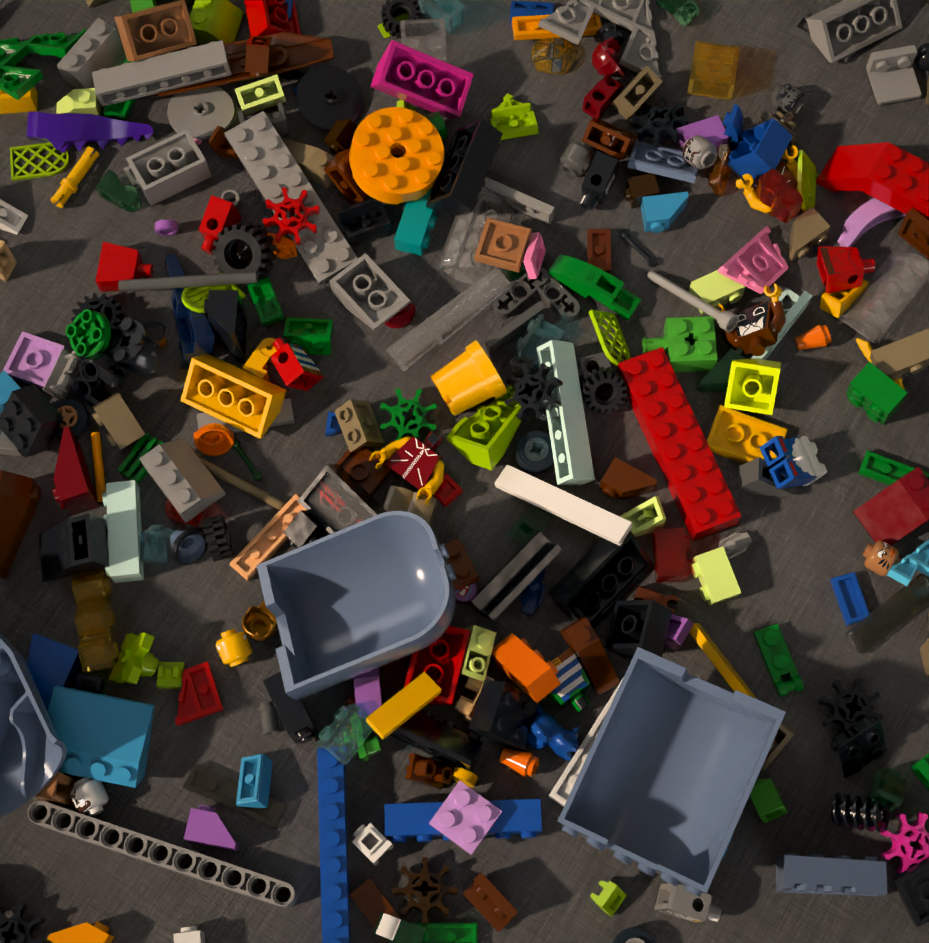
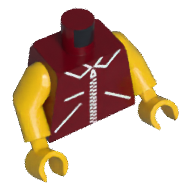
[369,431,444,505]

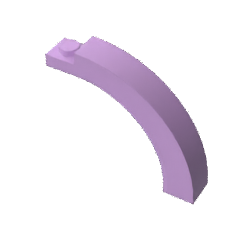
[837,198,906,247]

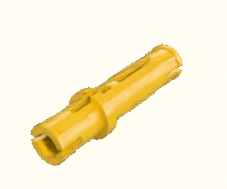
[50,146,99,208]

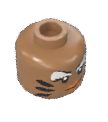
[862,540,902,577]

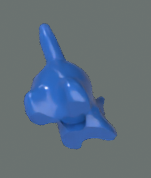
[527,703,580,761]

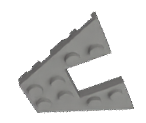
[538,0,662,79]

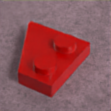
[175,661,224,726]

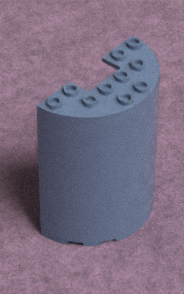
[558,647,786,897]

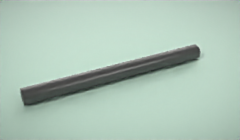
[118,271,259,292]

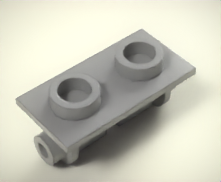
[43,349,82,400]

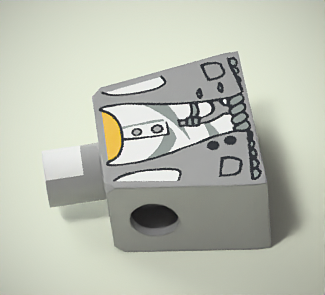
[654,883,722,923]

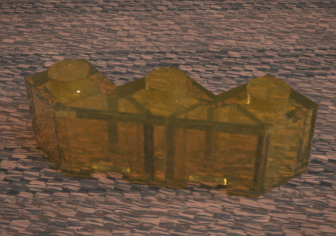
[71,571,119,673]

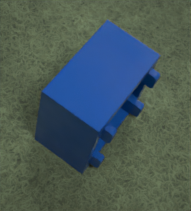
[727,118,793,181]

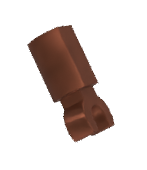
[634,585,679,615]

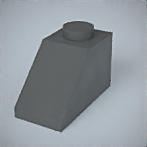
[738,457,794,496]

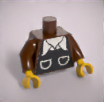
[718,283,786,356]

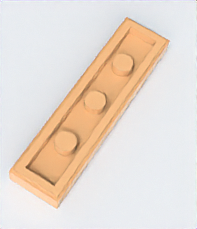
[229,494,307,581]

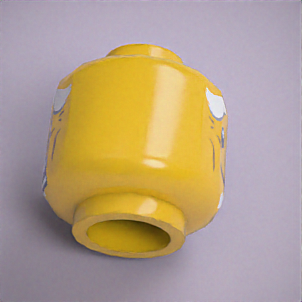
[215,628,252,667]

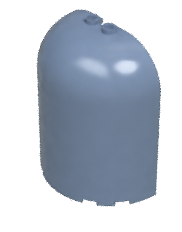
[256,511,456,700]

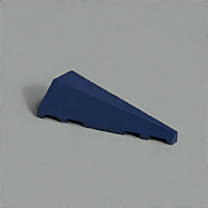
[165,255,215,369]

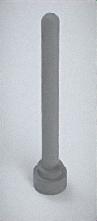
[647,271,739,332]

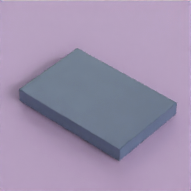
[627,140,698,183]

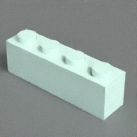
[102,480,144,583]

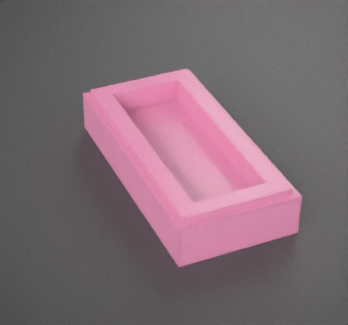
[523,232,546,279]

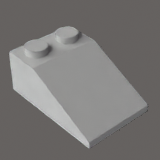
[329,253,411,331]

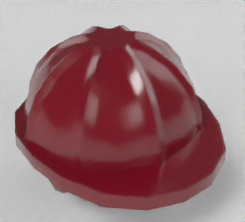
[592,37,626,78]

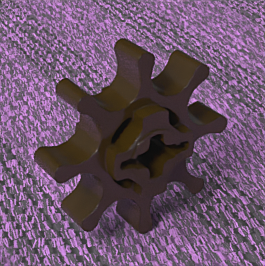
[392,857,458,926]

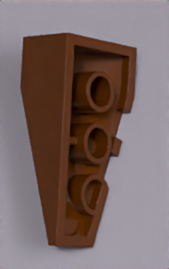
[0,470,41,578]

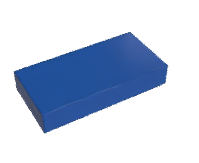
[830,572,871,627]

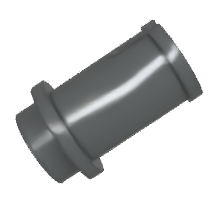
[258,701,279,735]

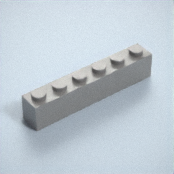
[92,40,232,107]

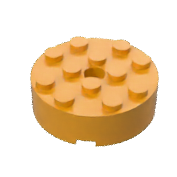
[349,107,444,204]

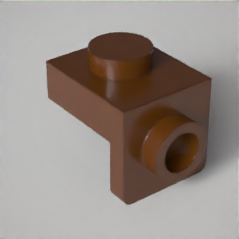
[208,126,239,160]

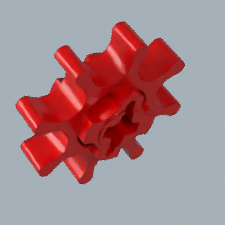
[262,187,320,245]

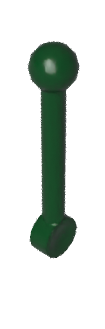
[232,440,262,481]

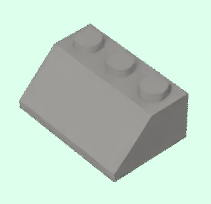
[57,18,126,89]
[126,129,212,206]
[139,439,226,523]

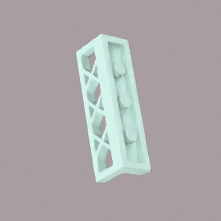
[732,287,812,360]

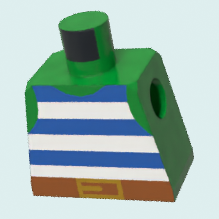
[547,647,591,713]

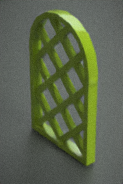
[10,142,70,181]
[588,310,630,366]

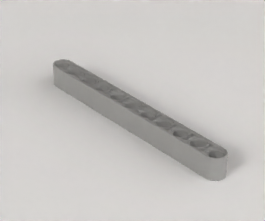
[27,801,298,909]

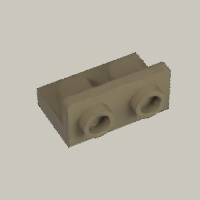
[335,399,385,452]

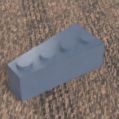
[776,853,887,897]

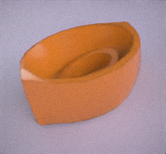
[193,423,234,456]

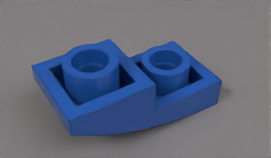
[722,104,744,151]

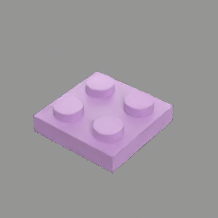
[2,331,67,389]
[429,780,502,856]

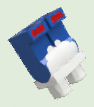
[759,436,827,489]

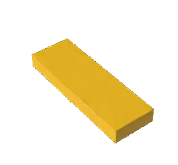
[366,672,442,740]

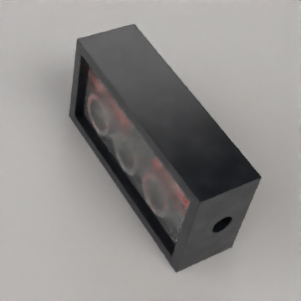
[298,464,387,534]

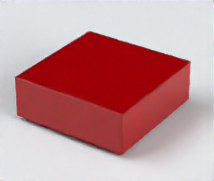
[433,473,463,508]

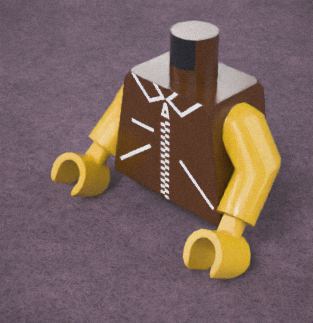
[736,145,801,219]

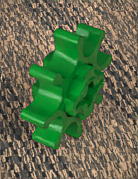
[380,388,437,441]

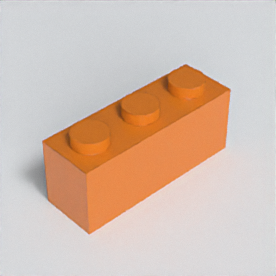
[491,633,561,703]

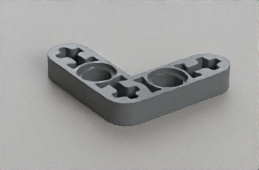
[493,267,580,322]

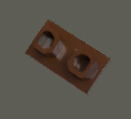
[405,753,452,789]

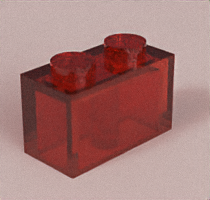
[653,528,692,583]

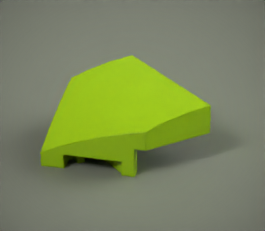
[490,93,539,140]

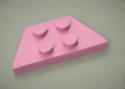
[717,226,789,294]

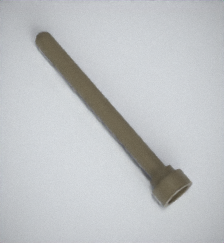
[191,447,285,510]

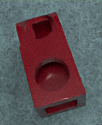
[582,75,623,119]

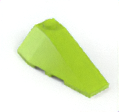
[447,386,521,470]

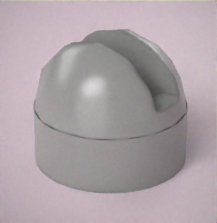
[221,190,240,207]

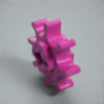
[880,812,929,874]

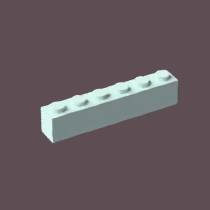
[537,340,595,486]

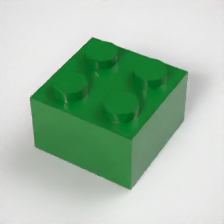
[846,362,908,425]

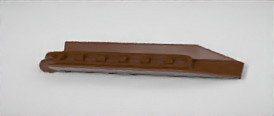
[148,32,334,97]

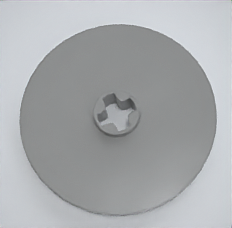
[167,86,235,140]

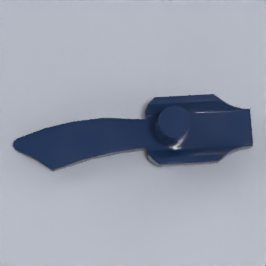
[520,566,547,616]

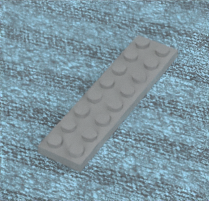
[224,111,358,285]

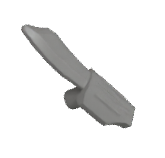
[688,532,753,574]

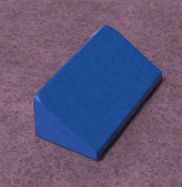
[510,1,555,25]

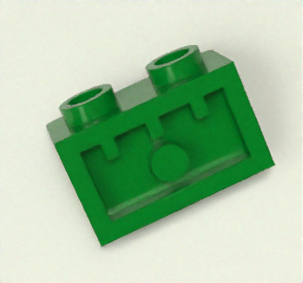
[283,318,333,355]

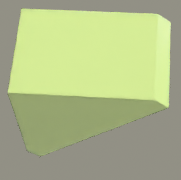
[620,496,666,537]

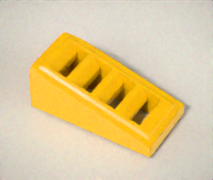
[820,279,868,318]

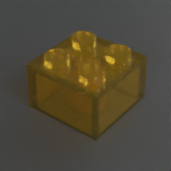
[687,41,740,100]

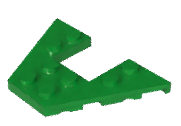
[0,29,87,100]

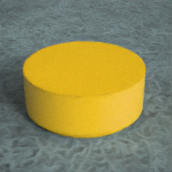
[451,767,478,787]

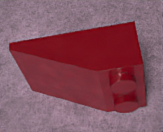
[52,426,99,516]
[853,466,929,545]

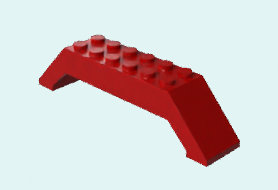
[816,142,929,220]

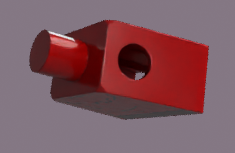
[816,246,875,293]

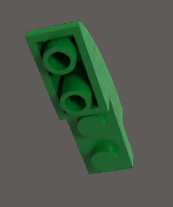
[547,254,641,321]

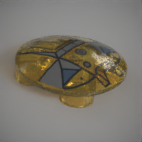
[531,38,575,74]

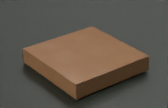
[474,217,532,273]

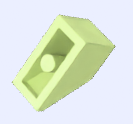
[56,88,102,116]

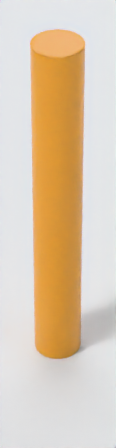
[91,432,106,502]

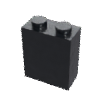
[263,671,318,744]

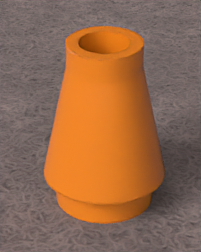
[794,325,832,351]
[499,748,539,777]

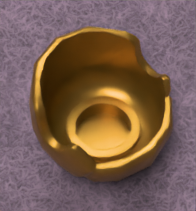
[242,601,278,641]

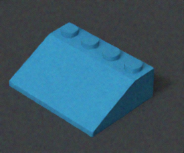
[48,686,155,788]

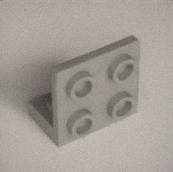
[866,45,921,105]

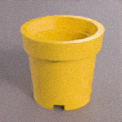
[430,340,508,416]

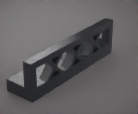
[470,531,562,621]

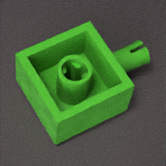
[642,316,718,372]

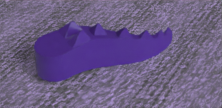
[26,111,155,153]

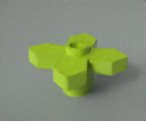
[109,633,159,684]

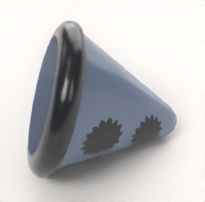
[169,528,208,566]

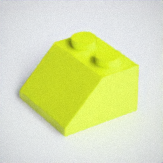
[724,358,781,415]

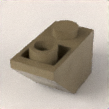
[788,207,831,262]

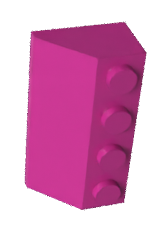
[371,40,474,120]

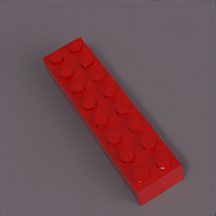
[617,347,741,542]

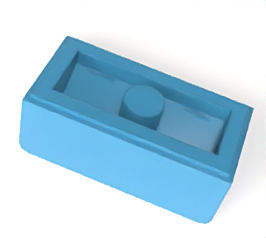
[236,754,273,808]

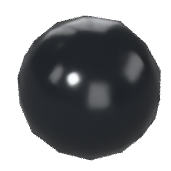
[914,43,929,71]

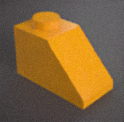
[47,921,114,943]

